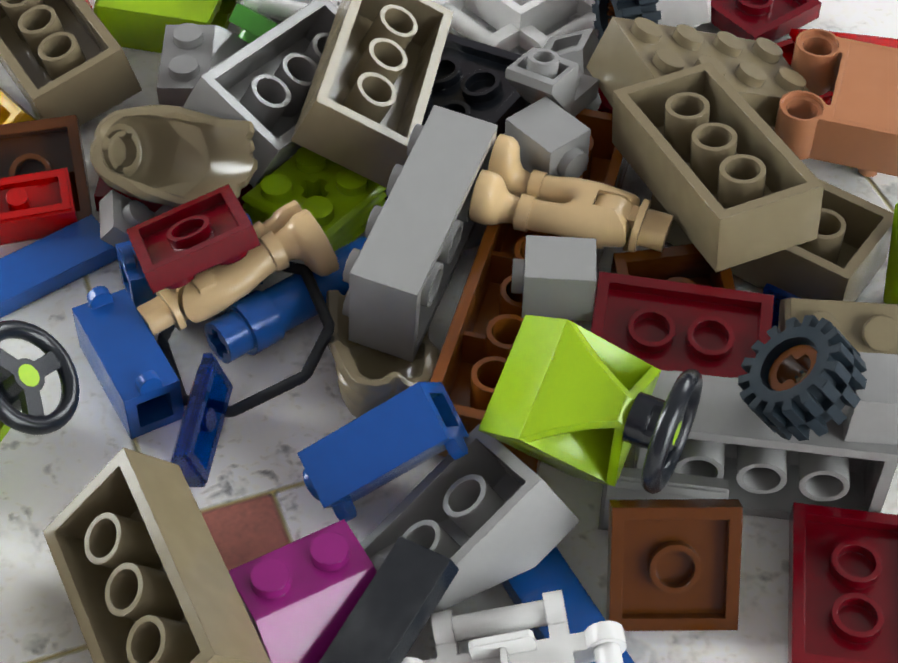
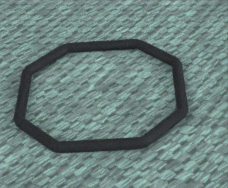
[157,261,335,417]

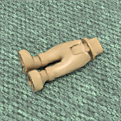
[469,134,674,253]
[137,200,339,336]

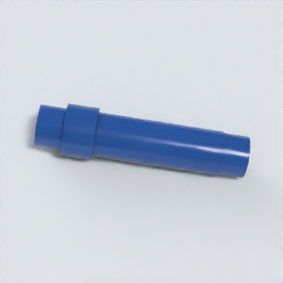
[204,236,367,364]

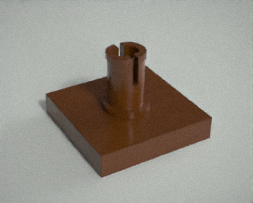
[606,499,743,631]

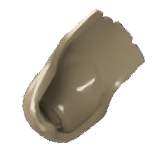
[90,105,258,208]
[326,290,440,418]

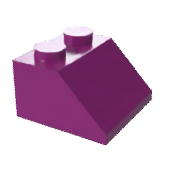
[228,519,406,663]

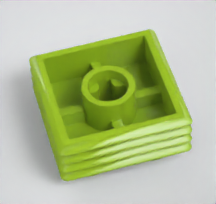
[242,147,387,251]

